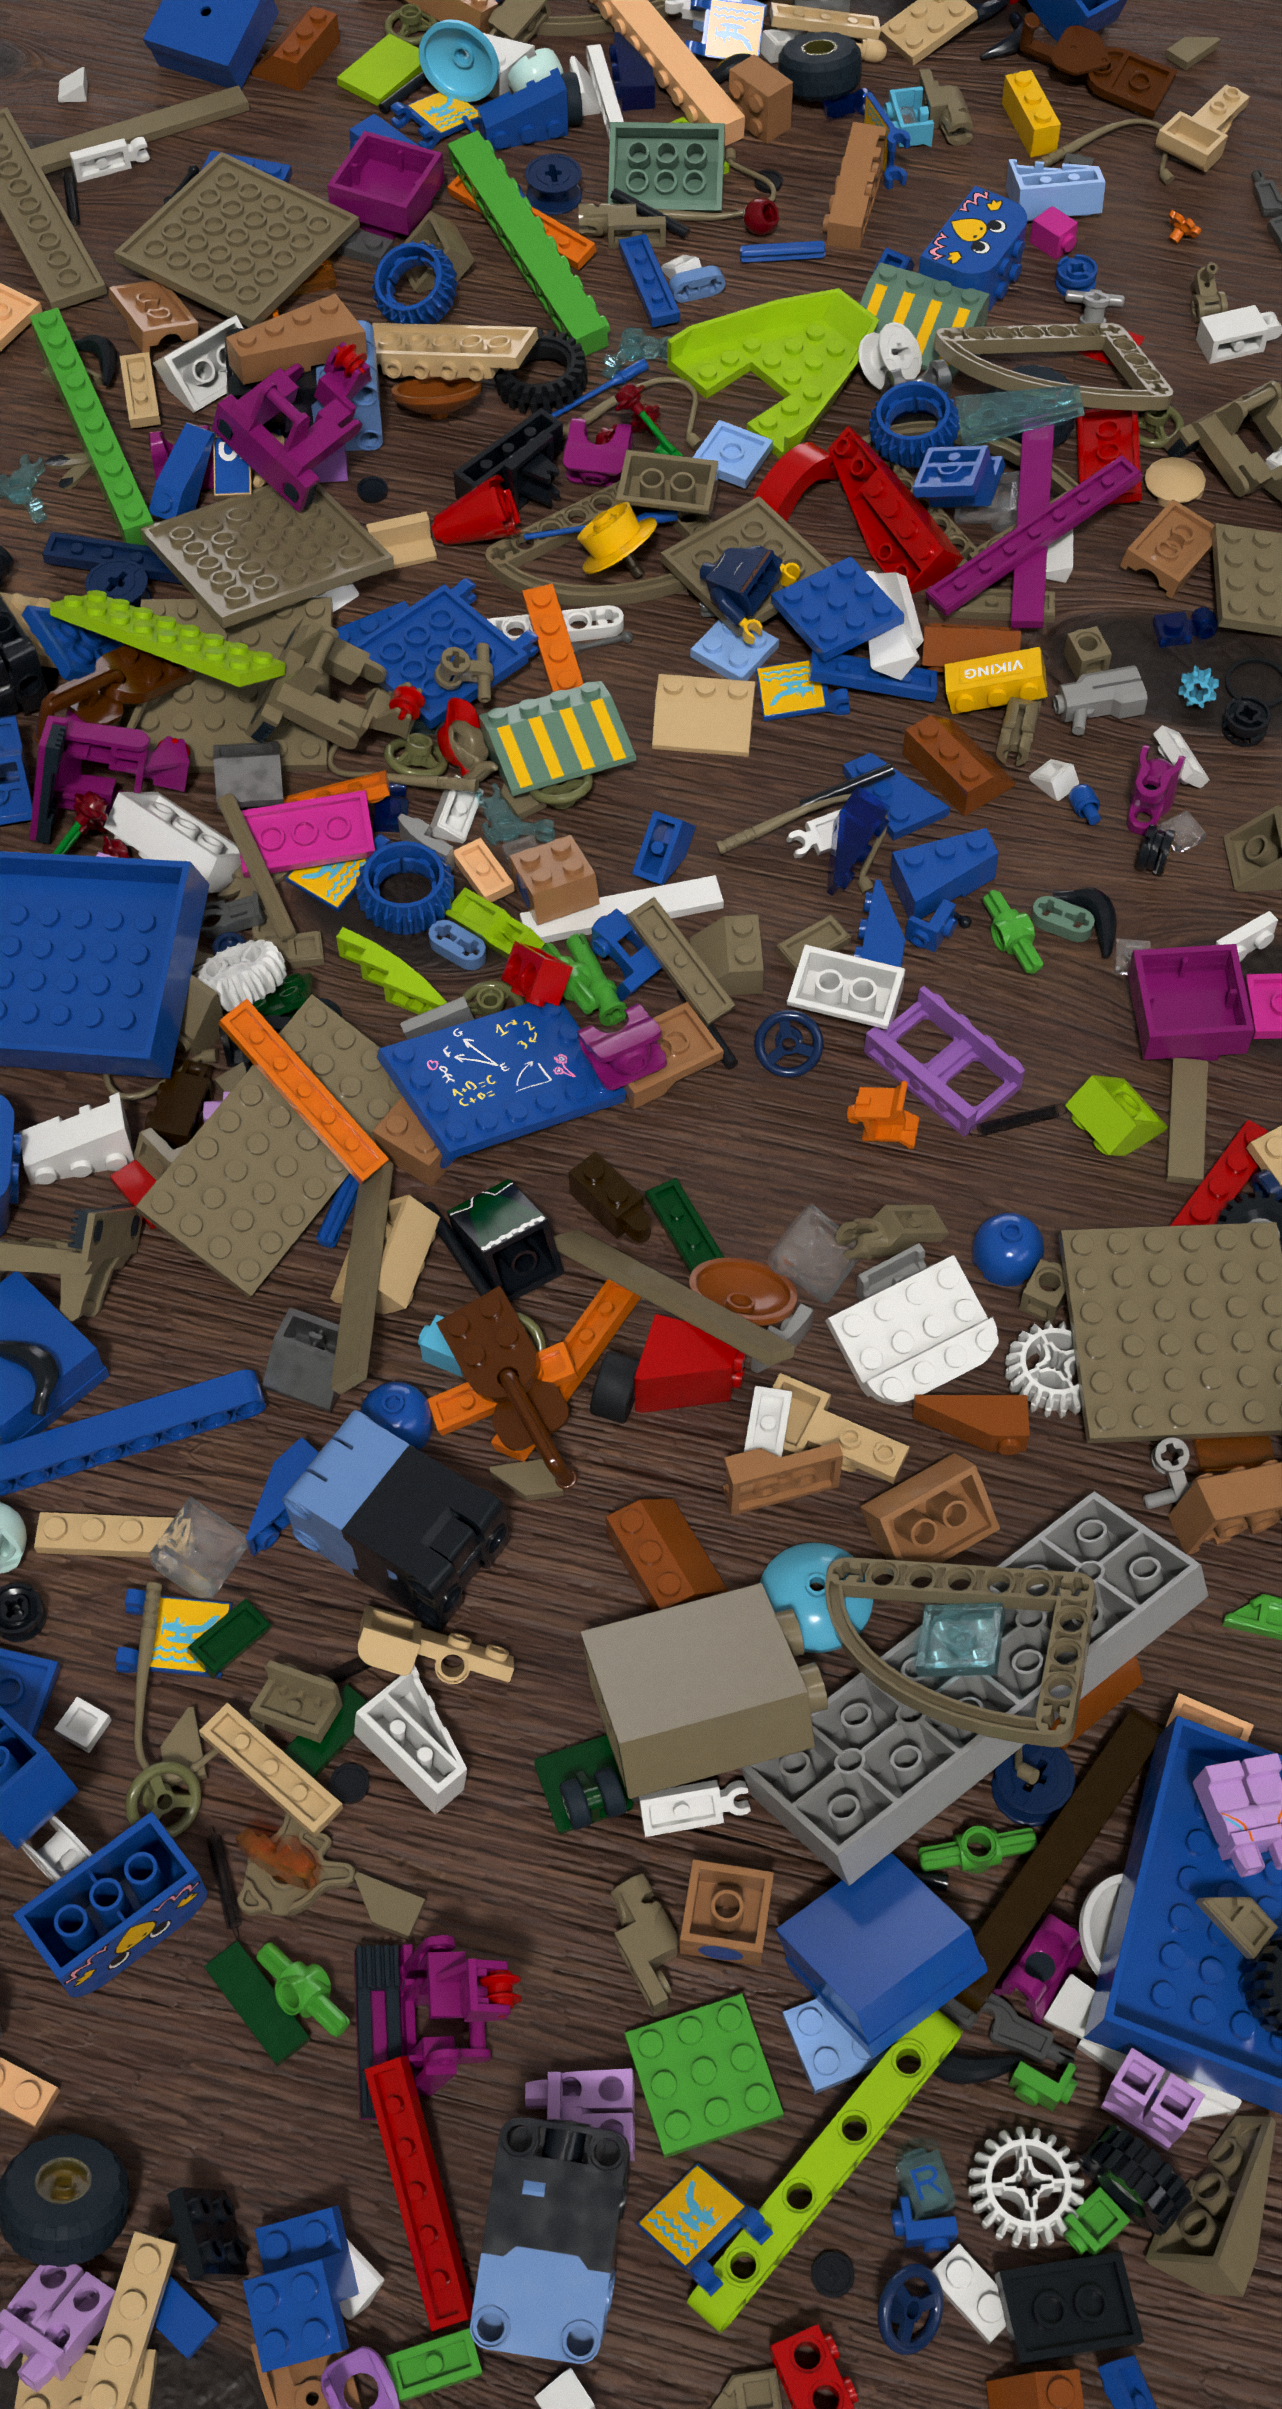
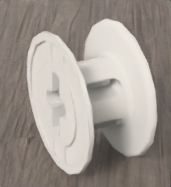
[858,322,922,390]
[21,1816,93,1883]

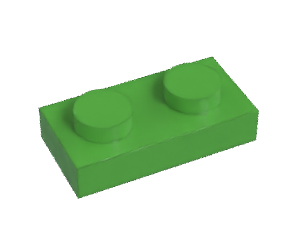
[386,2328,483,2403]

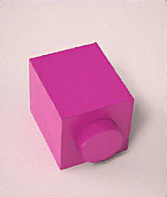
[1030,206,1078,260]

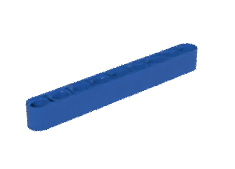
[0,1370,266,1497]

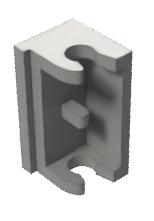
[856,1243,933,1301]

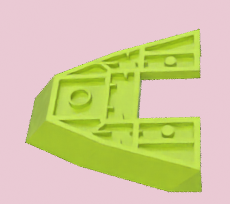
[667,288,880,459]

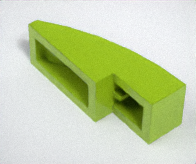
[445,888,545,959]

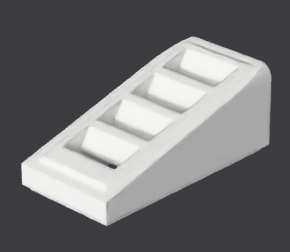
[760,29,807,64]

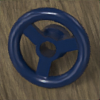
[754,1010,824,1078]
[877,2264,944,2355]

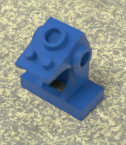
[591,908,663,1002]

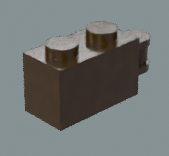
[145,1059,214,1150]
[569,1151,651,1243]

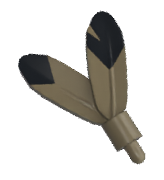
[45,453,91,491]

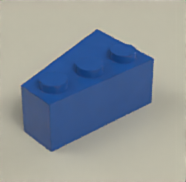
[477,67,568,151]
[890,828,999,920]

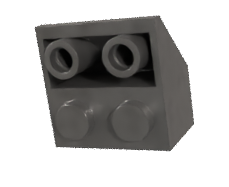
[213,741,284,810]
[262,1307,340,1413]

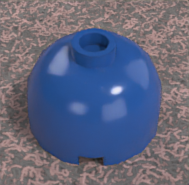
[971,1213,1044,1286]
[360,1382,434,1450]

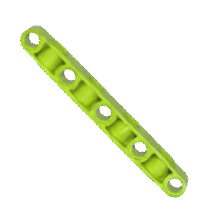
[687,2010,963,2334]

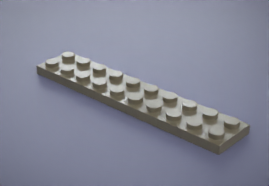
[0,107,107,310]

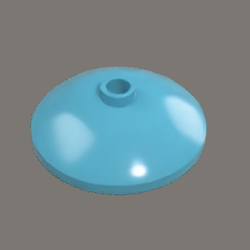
[419,20,499,102]
[760,1542,873,1653]

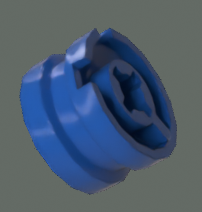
[1055,254,1098,297]

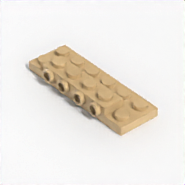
[372,323,539,381]

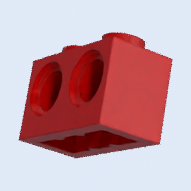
[501,941,573,1007]
[769,2324,859,2409]

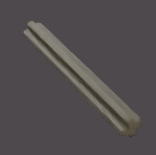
[217,793,296,941]

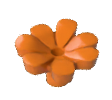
[1168,210,1202,244]

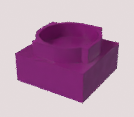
[327,131,445,240]
[1127,944,1255,1061]

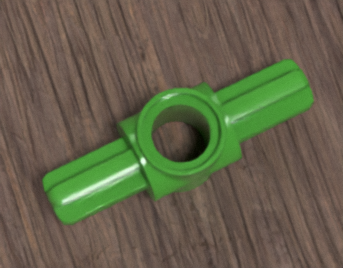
[983,890,1043,974]
[541,943,599,1014]
[918,1826,1037,1874]
[256,1942,350,2037]

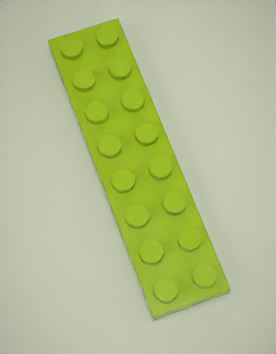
[50,590,286,687]

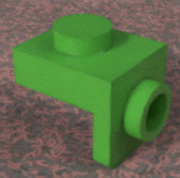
[1009,2061,1079,2112]
[1063,2187,1131,2256]

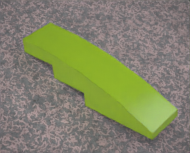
[336,927,447,1015]

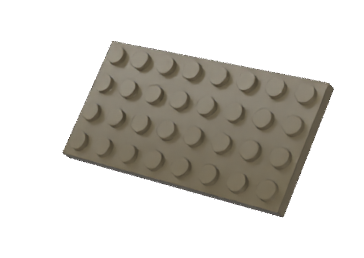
[134,994,402,1299]

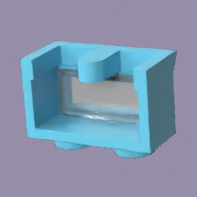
[884,86,934,147]

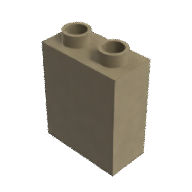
[580,1583,828,1799]

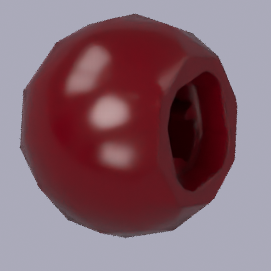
[743,197,779,235]

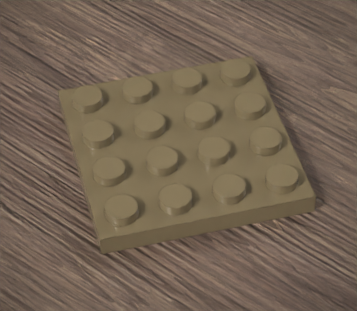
[661,496,832,637]
[1211,523,1282,636]

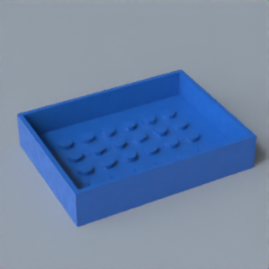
[0,851,210,1079]
[1083,1716,1282,2114]

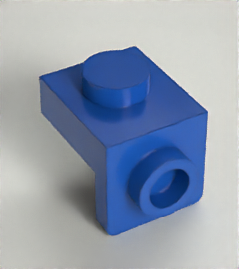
[905,899,958,953]
[891,2195,958,2253]

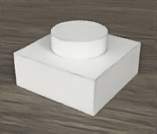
[54,1697,112,1753]

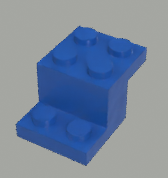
[912,445,1005,508]
[0,714,33,825]
[242,2205,359,2373]

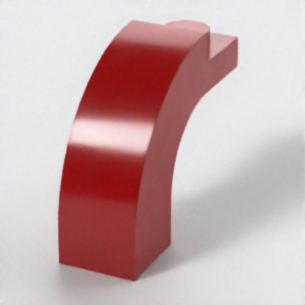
[752,442,839,522]

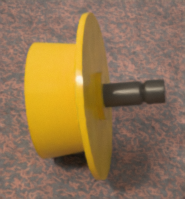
[577,502,657,579]

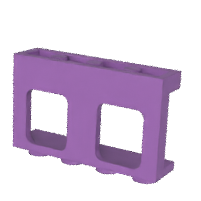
[864,986,1025,1137]

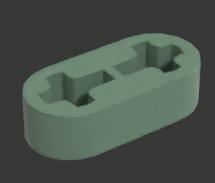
[1031,896,1095,942]

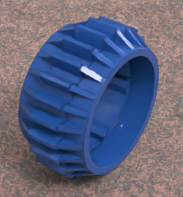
[372,241,458,324]
[869,381,960,468]
[356,841,454,935]

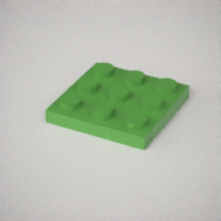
[624,1993,784,2158]

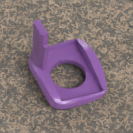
[321,2346,400,2409]

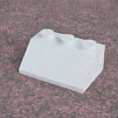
[153,315,244,413]
[787,945,905,1030]

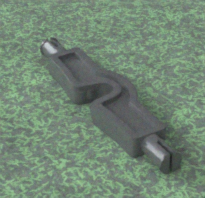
[1251,169,1282,254]
[938,1993,1076,2068]

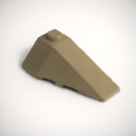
[1145,2116,1276,2297]

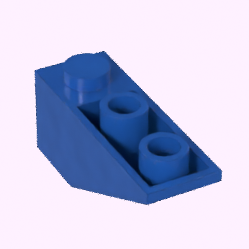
[854,879,905,968]
[246,1437,319,1556]

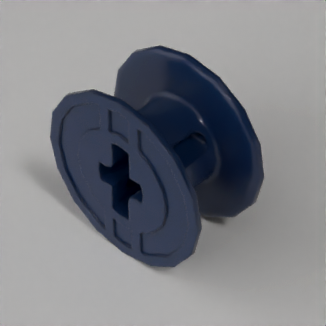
[525,154,582,215]
[85,558,152,607]
[991,1744,1075,1827]

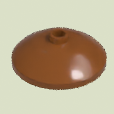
[391,377,482,419]
[688,1258,797,1327]

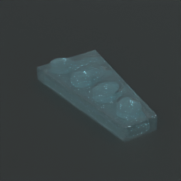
[955,385,1085,446]

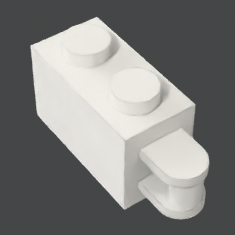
[1196,305,1282,364]

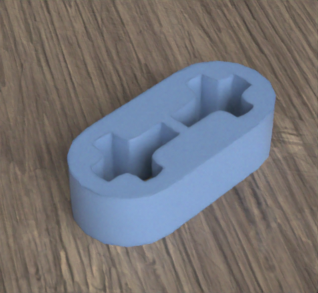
[669,265,726,303]
[428,920,486,970]

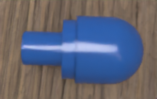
[1069,784,1101,825]

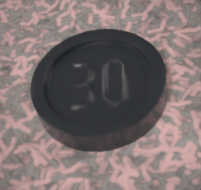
[754,169,783,193]
[357,476,388,503]
[329,1764,370,1804]
[811,2252,855,2299]

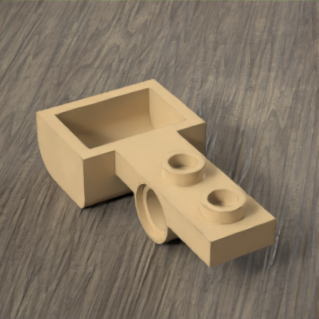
[1155,85,1250,172]
[772,1373,909,1484]
[358,1605,514,1684]

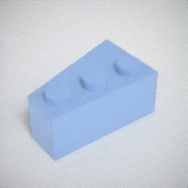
[1006,159,1106,222]

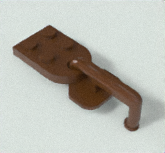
[1019,13,1177,119]
[33,644,195,744]
[436,1286,577,1489]

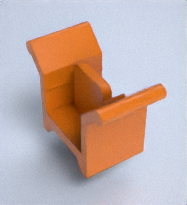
[847,1081,920,1149]

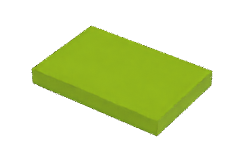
[337,33,423,106]

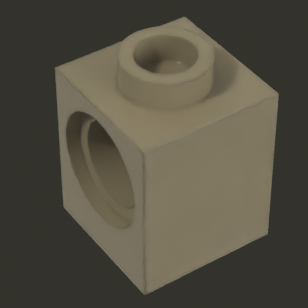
[1064,626,1112,680]
[1019,1259,1067,1324]

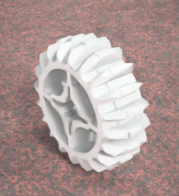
[194,940,287,1011]
[1005,1320,1081,1419]
[968,2126,1084,2249]

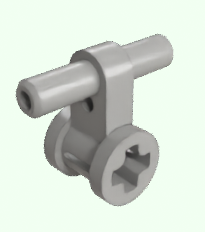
[1065,289,1125,324]
[1143,1438,1192,1510]

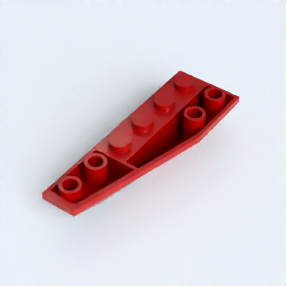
[828,426,964,595]

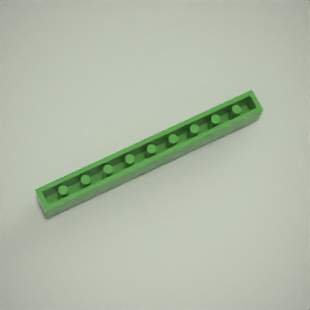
[447,130,610,356]
[30,308,154,546]

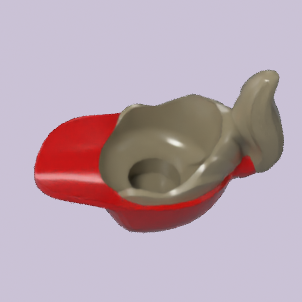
[437,697,499,782]

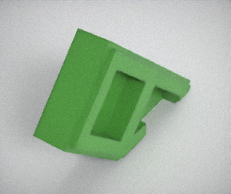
[1222,1594,1282,1640]

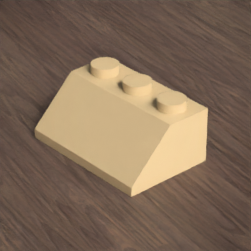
[652,674,755,757]
[330,1195,440,1315]

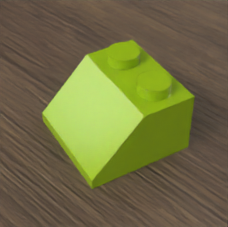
[1065,1075,1168,1156]

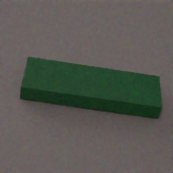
[645,1178,725,1274]
[283,1684,368,1779]
[204,1941,311,2067]

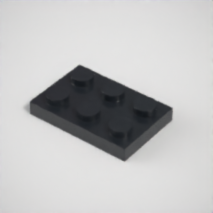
[995,2251,1144,2366]

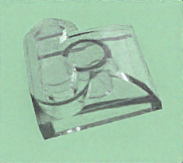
[954,471,1020,532]
[768,1204,859,1304]
[149,1496,248,1599]

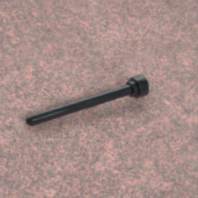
[423,1202,517,1312]

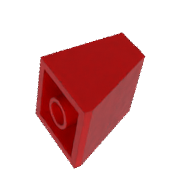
[634,1314,746,1413]

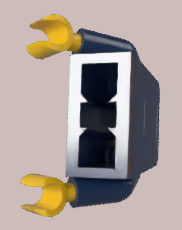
[700,545,801,644]

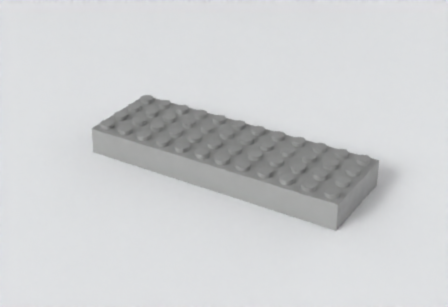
[741,1491,1209,1886]

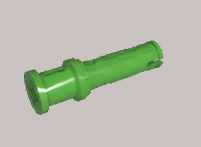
[566,933,627,1026]

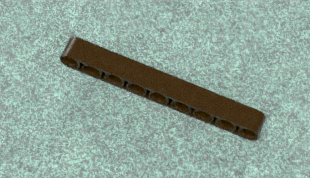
[953,1709,1165,2015]

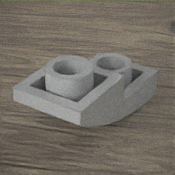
[398,814,455,872]
[751,1304,814,1373]

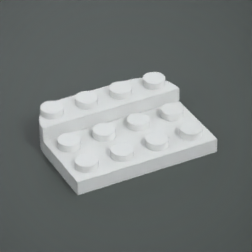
[825,1255,999,1406]

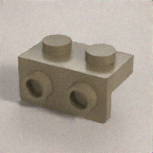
[249,1660,343,1743]

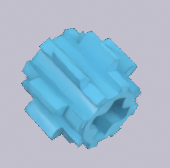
[1178,666,1219,708]

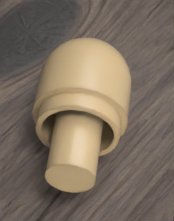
[856,38,887,63]

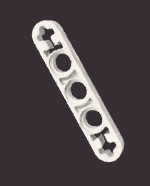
[586,44,624,142]
[487,605,624,646]

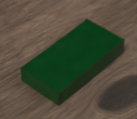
[187,1598,272,1679]

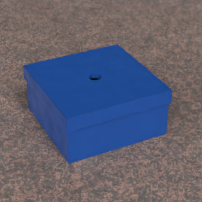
[143,0,279,89]
[0,1271,109,1445]
[776,1853,988,2059]

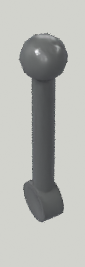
[571,631,633,656]

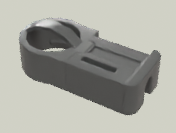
[200,891,265,939]

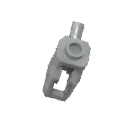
[1053,665,1148,735]

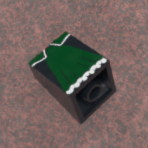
[447,1179,565,1302]

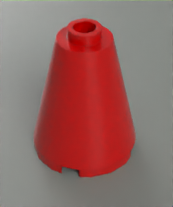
[431,474,521,545]

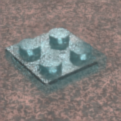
[915,1603,1006,1677]

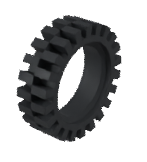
[494,329,588,414]

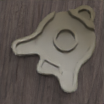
[237,1813,356,1917]

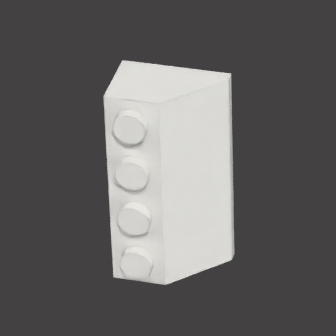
[104,792,241,893]

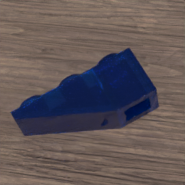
[609,32,655,111]
[827,785,891,896]

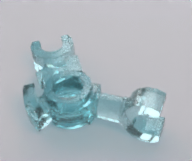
[602,328,672,379]
[0,454,48,524]
[476,783,556,846]

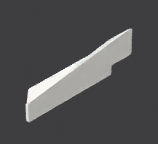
[866,571,924,680]
[1043,1974,1242,2122]

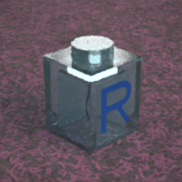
[895,2147,956,2221]

